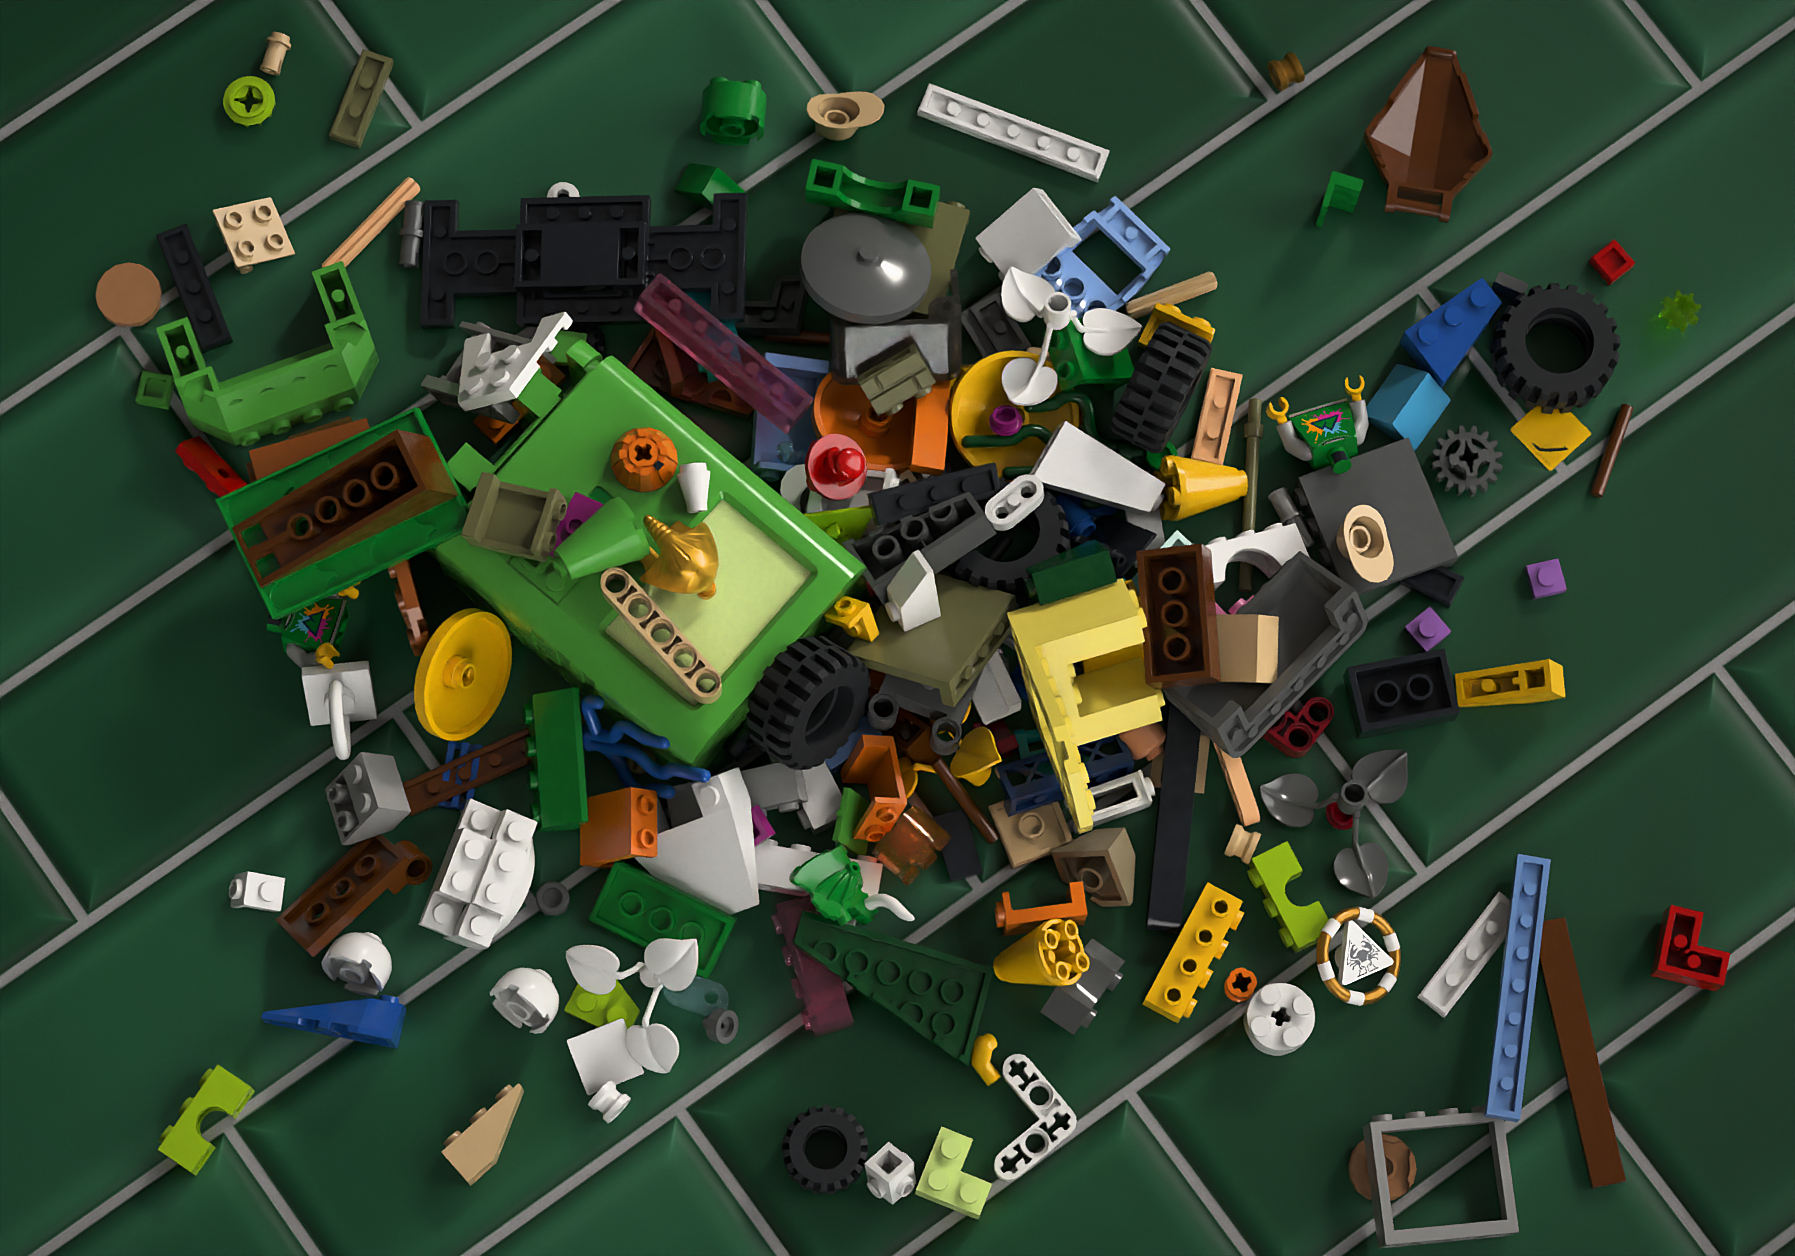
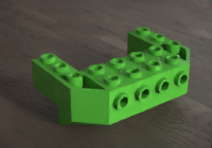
[156,261,379,446]

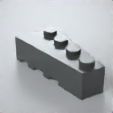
[842,491,997,607]

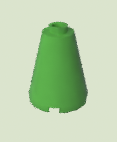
[551,496,650,580]

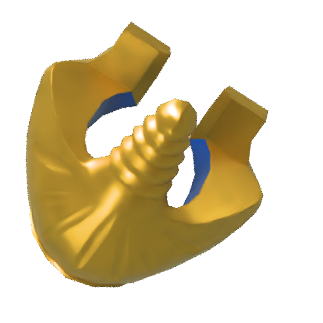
[639,515,719,600]

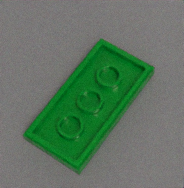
[587,860,737,980]

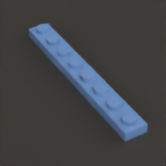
[1484,854,1551,1122]

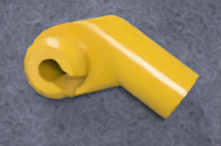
[970,1033,1001,1086]

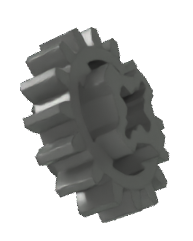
[1431,425,1503,497]

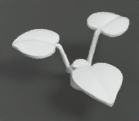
[1001,266,1142,406]
[566,938,698,1073]

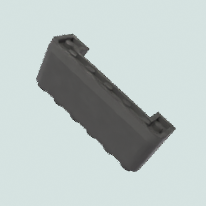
[1162,551,1368,758]

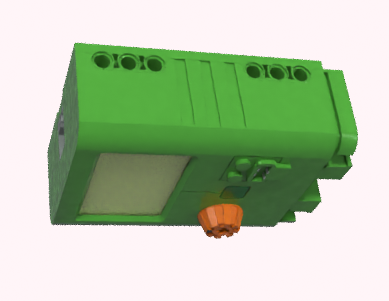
[426,340,868,783]

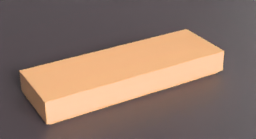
[1191,368,1243,465]

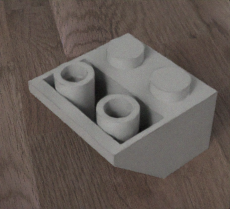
[325,752,411,845]

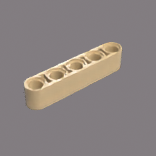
[600,567,722,704]

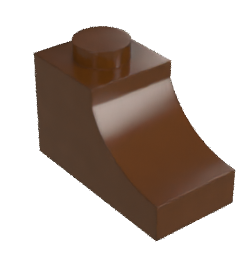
[877,707,942,773]

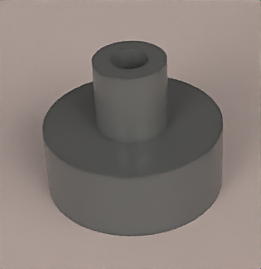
[703,1008,739,1044]

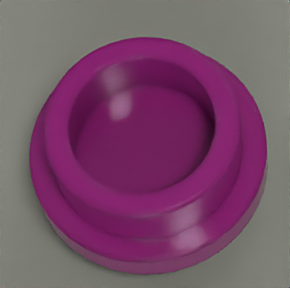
[989,405,1022,436]

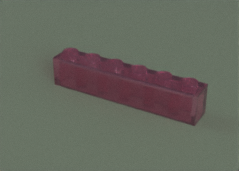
[634,273,814,435]

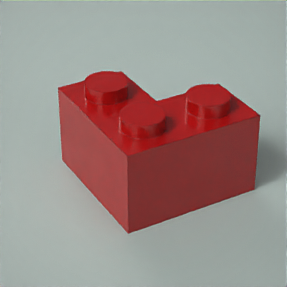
[1650,905,1730,992]

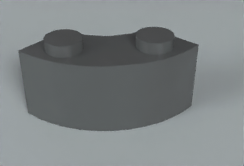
[1040,939,1125,1035]

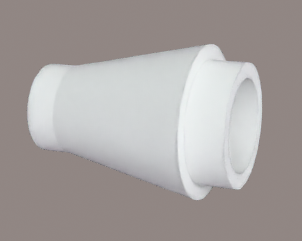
[677,463,710,513]

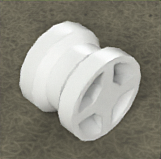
[588,1080,631,1123]

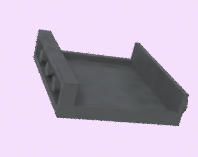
[1293,438,1458,596]

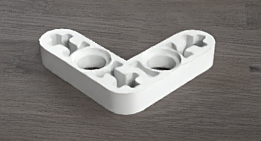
[994,1054,1077,1182]

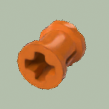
[1224,968,1257,1003]

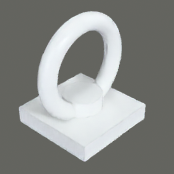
[301,660,377,760]

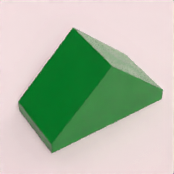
[674,163,747,212]

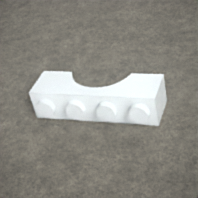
[1205,523,1310,591]

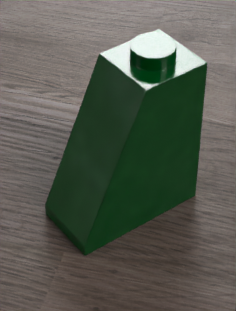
[1023,539,1117,605]

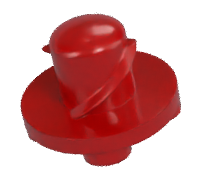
[805,434,867,501]

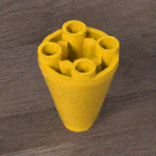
[1152,455,1248,521]
[993,919,1090,986]

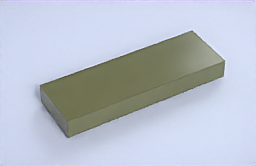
[329,49,394,149]

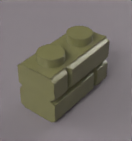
[857,344,936,416]

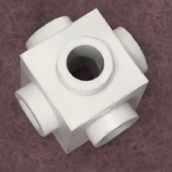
[865,1142,916,1205]

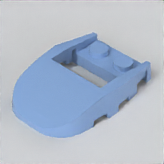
[1035,196,1170,318]

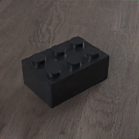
[1343,648,1460,740]

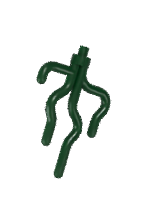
[961,389,1143,509]

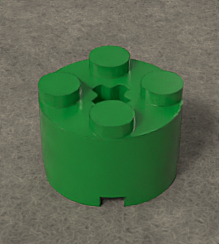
[700,77,767,146]

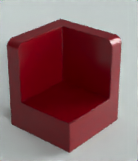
[972,718,1019,760]

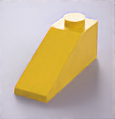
[1455,659,1565,707]

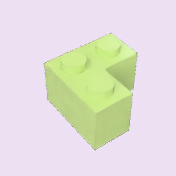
[915,1126,992,1220]

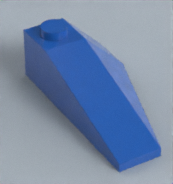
[261,995,406,1049]

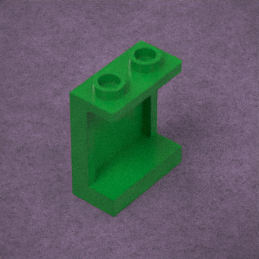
[1043,318,1134,391]

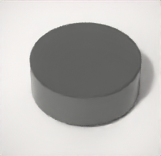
[536,881,570,916]

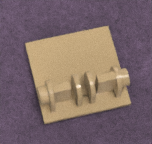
[212,197,295,274]

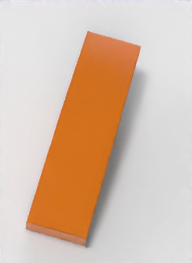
[909,373,950,476]

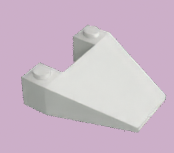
[634,767,759,915]

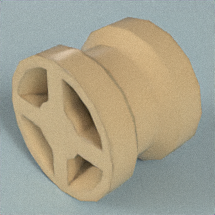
[1224,824,1261,865]

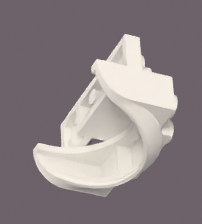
[418,798,538,950]

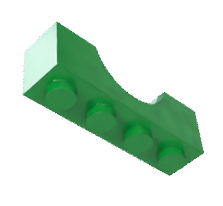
[805,159,940,229]

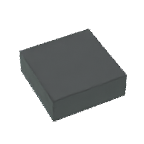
[1491,272,1529,301]

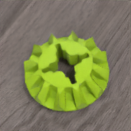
[223,76,276,128]

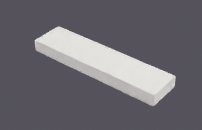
[1417,892,1510,1018]

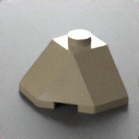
[1051,827,1136,907]

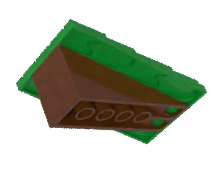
[215,407,469,620]

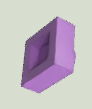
[1525,558,1567,600]
[1403,607,1451,653]

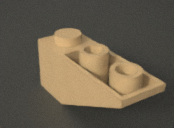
[441,1083,524,1186]

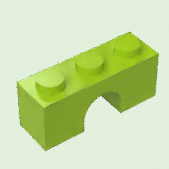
[1247,841,1329,953]
[158,1064,255,1176]

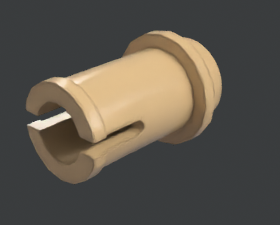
[260,32,291,76]

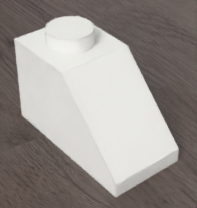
[885,550,941,632]

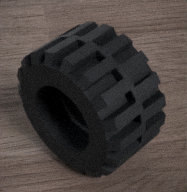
[782,1105,868,1195]

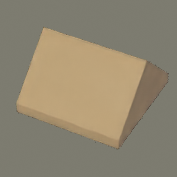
[1216,614,1279,684]

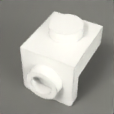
[229,871,285,913]

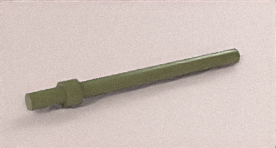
[1238,398,1264,592]

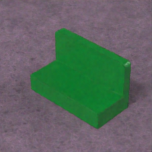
[1315,171,1364,228]

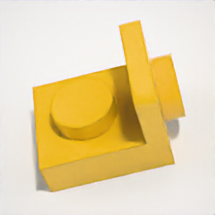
[824,595,879,642]

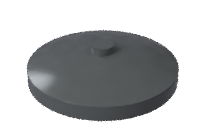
[799,213,931,324]

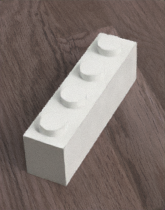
[767,753,842,836]
[755,839,883,898]

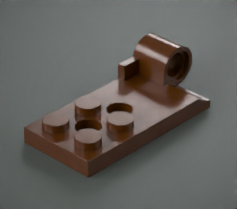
[275,834,433,957]

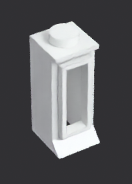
[1064,770,1155,833]

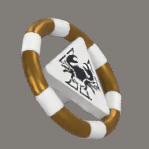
[1316,907,1401,1006]

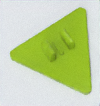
[803,505,872,549]

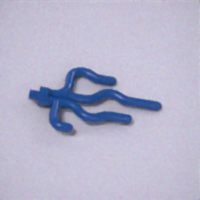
[580,695,711,799]

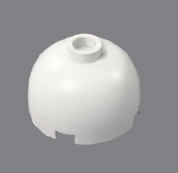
[321,932,392,996]
[490,968,559,1034]

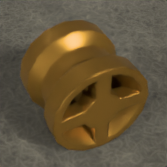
[1267,52,1305,91]

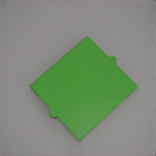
[832,787,871,857]

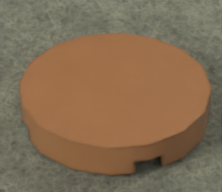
[95,262,162,327]
[1347,1134,1417,1201]

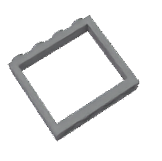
[1362,1105,1519,1249]

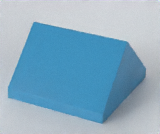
[1366,364,1451,452]

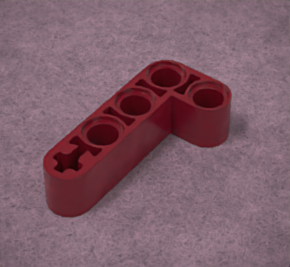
[1262,697,1334,758]

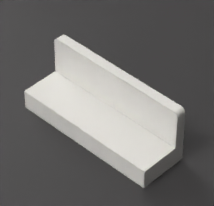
[972,651,1022,725]

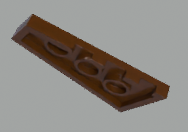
[627,326,756,420]

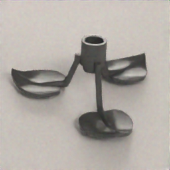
[1260,750,1408,899]

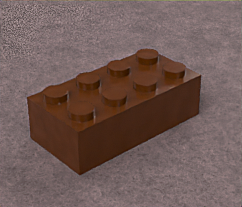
[1136,543,1221,689]

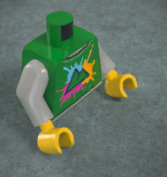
[1266,375,1369,474]
[267,582,360,669]

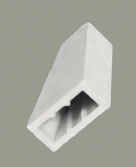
[1029,421,1166,515]

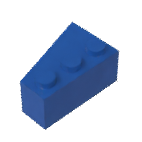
[1400,277,1502,389]

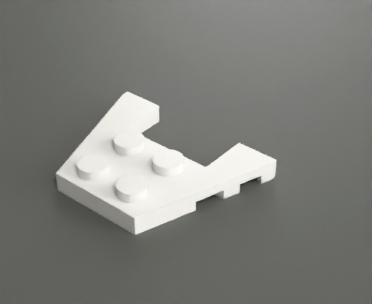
[458,312,573,412]

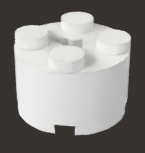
[1244,983,1315,1056]

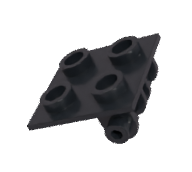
[1070,515,1157,579]

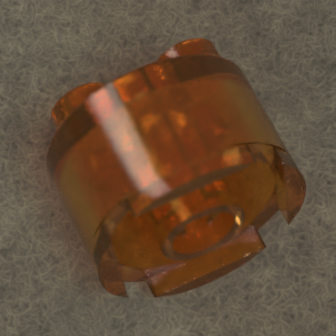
[872,805,952,886]

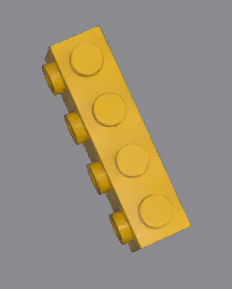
[1142,882,1244,1023]

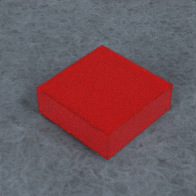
[1588,239,1635,286]

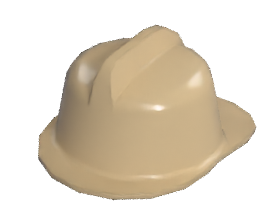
[806,92,884,141]
[1336,505,1394,583]

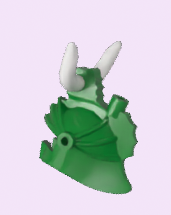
[789,842,915,926]

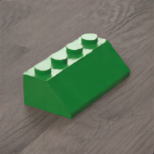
[522,687,589,832]

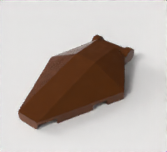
[1363,46,1493,223]

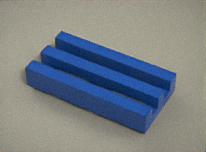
[438,741,482,811]

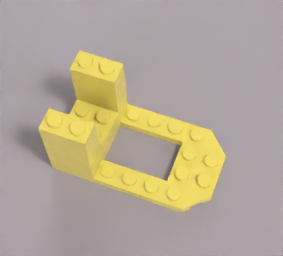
[1007,578,1165,834]

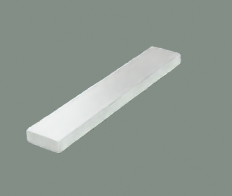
[917,83,1109,183]

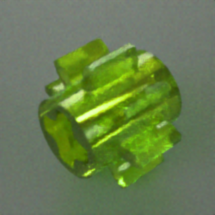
[1659,289,1702,332]

